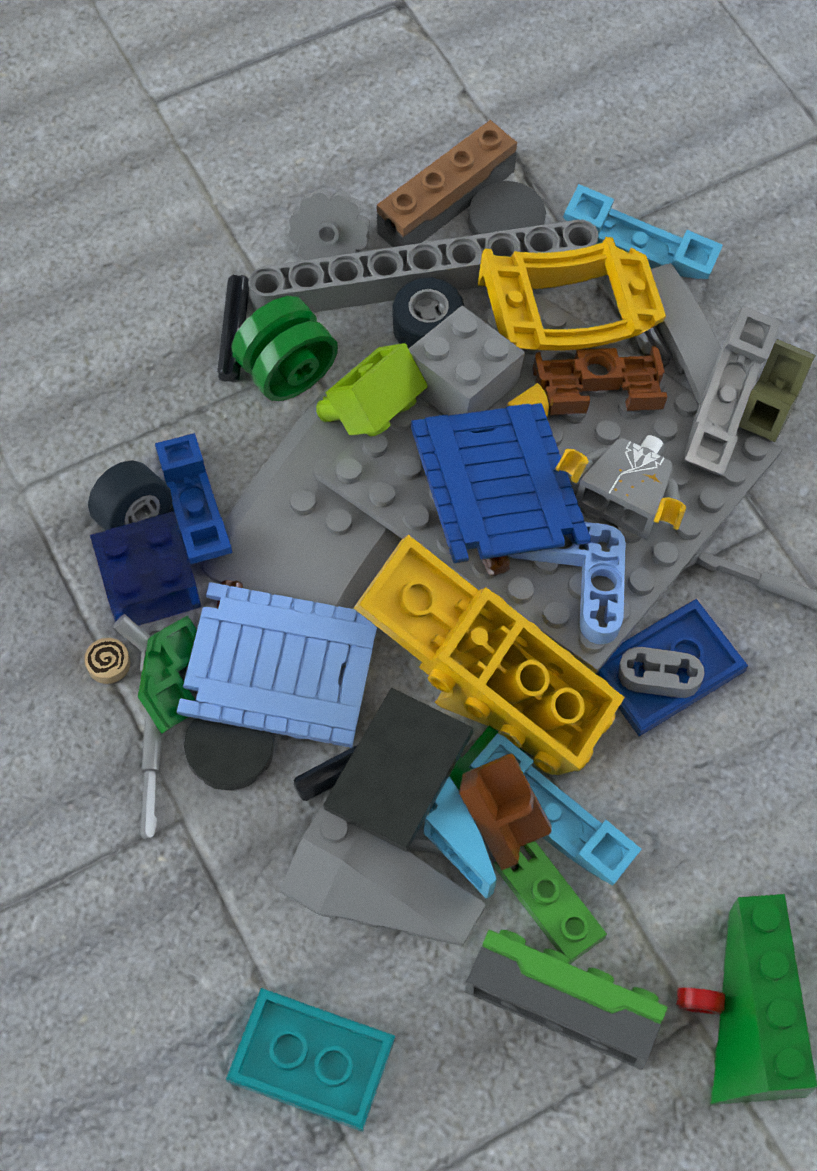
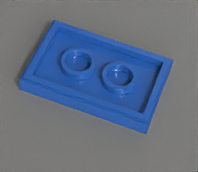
[596,598,748,737]

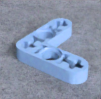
[508,522,626,644]

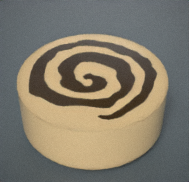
[85,638,131,684]

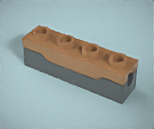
[377,120,517,247]

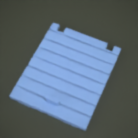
[176,582,377,748]

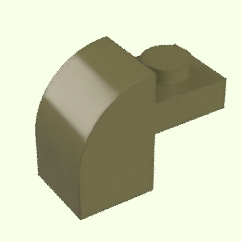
[739,339,816,442]

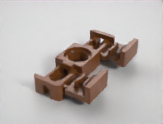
[532,346,668,415]

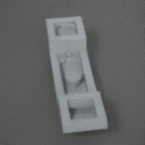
[683,306,781,477]

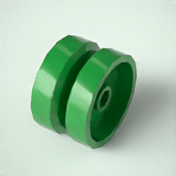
[231,296,338,401]

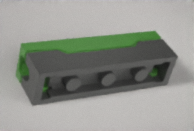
[465,929,668,1070]

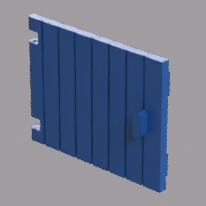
[411,403,591,564]

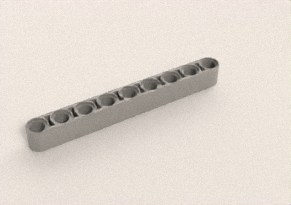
[249,220,598,312]

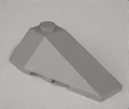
[280,806,486,946]

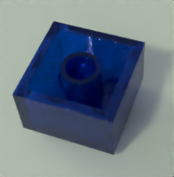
[90,511,202,626]

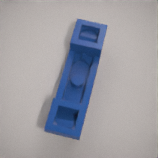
[155,433,233,565]

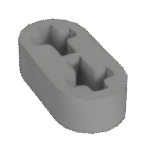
[618,647,705,698]

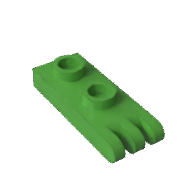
[493,841,607,964]

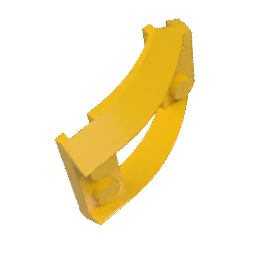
[478,237,666,351]

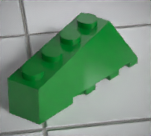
[710,894,817,1105]

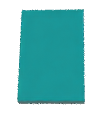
[226,988,396,1132]

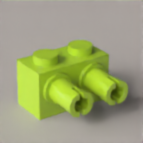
[316,343,428,437]

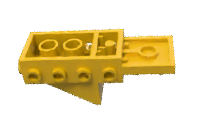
[354,535,625,775]

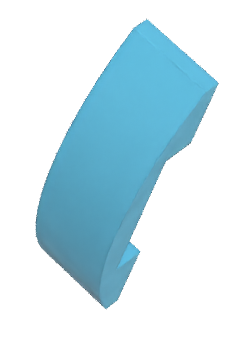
[563,184,723,279]
[469,734,642,886]

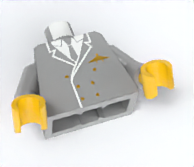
[555,435,686,540]

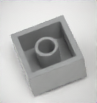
[409,305,525,416]

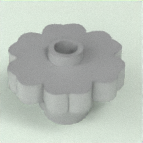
[289,188,370,260]

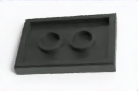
[323,687,473,852]

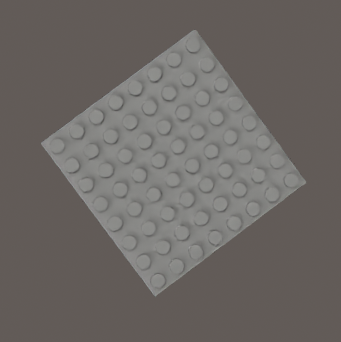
[318,290,783,674]

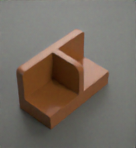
[459,754,552,871]

